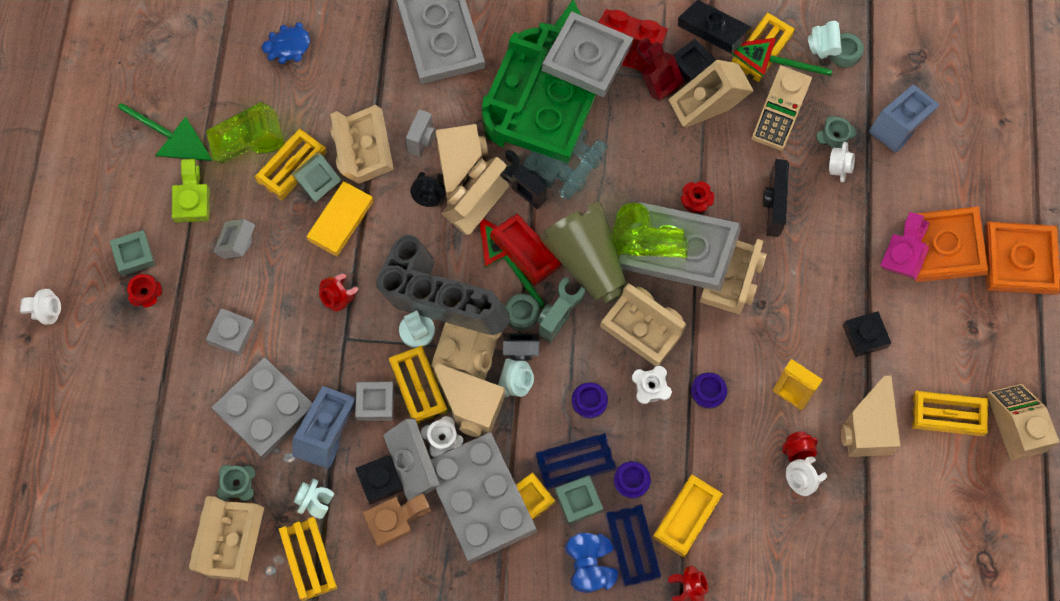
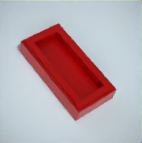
[490,213,562,286]

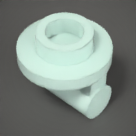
[808,21,842,59]
[498,359,534,397]

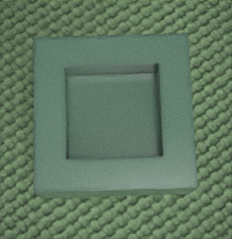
[291,152,341,202]
[110,230,156,276]
[555,475,603,525]

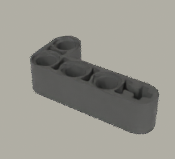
[376,235,510,335]

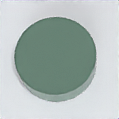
[829,33,864,68]
[505,294,540,331]

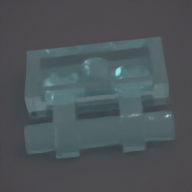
[522,128,608,200]

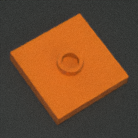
[915,206,988,283]
[984,222,1060,295]

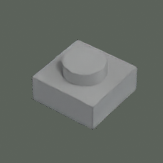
[406,109,436,157]
[213,219,255,259]
[206,308,255,356]
[355,382,394,421]

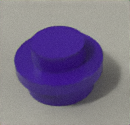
[691,373,727,409]
[572,382,608,419]
[614,461,651,499]

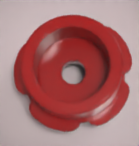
[681,181,715,214]
[127,274,162,308]
[782,431,818,462]

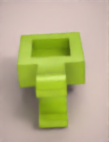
[172,159,210,223]

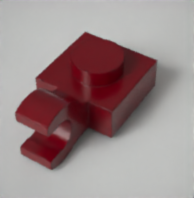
[636,37,684,101]

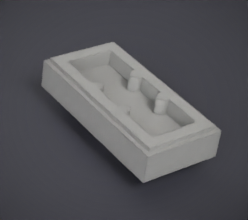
[383,418,440,501]

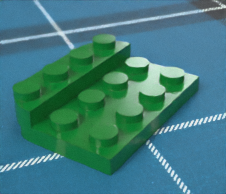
[482,23,597,164]

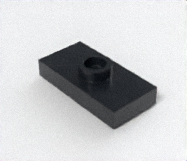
[678,0,752,54]
[763,159,789,237]

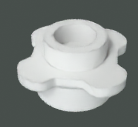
[829,142,855,182]
[632,366,672,404]
[421,416,463,458]

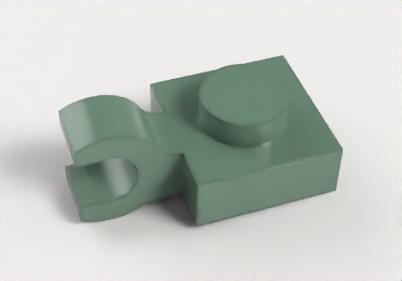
[537,277,585,344]

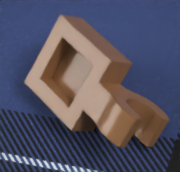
[362,494,432,548]

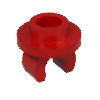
[319,274,358,312]
[668,566,709,601]

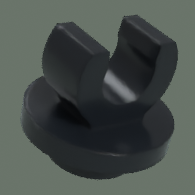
[410,172,445,207]

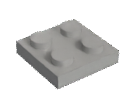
[542,11,633,98]
[211,357,312,460]

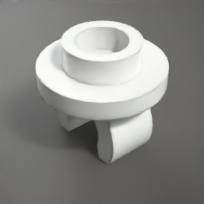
[20,289,61,325]
[786,456,827,496]

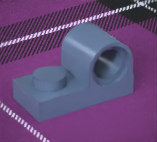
[869,84,940,154]
[292,386,356,469]

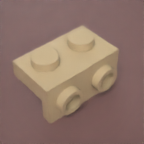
[330,105,394,184]
[441,157,509,235]
[700,239,767,315]
[600,283,686,366]
[431,303,502,380]
[189,496,264,581]

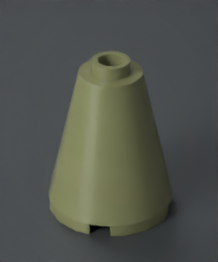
[539,201,626,304]

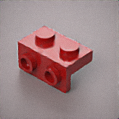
[598,9,668,71]

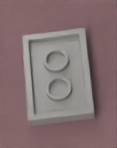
[396,0,485,84]
[619,202,741,291]
[431,432,537,564]

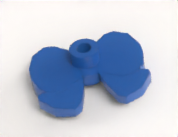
[564,533,618,593]

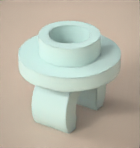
[399,310,435,348]
[293,478,334,519]

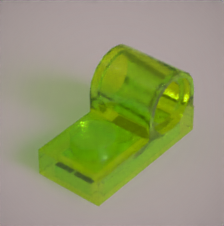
[206,102,284,164]
[611,202,689,258]

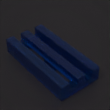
[535,433,616,490]
[605,504,661,587]

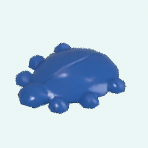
[261,22,310,64]

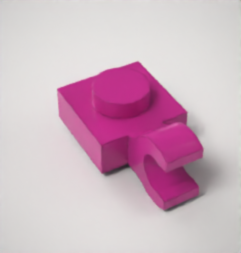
[880,212,929,280]

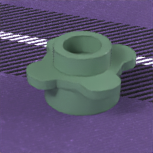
[816,116,856,148]
[217,465,256,502]

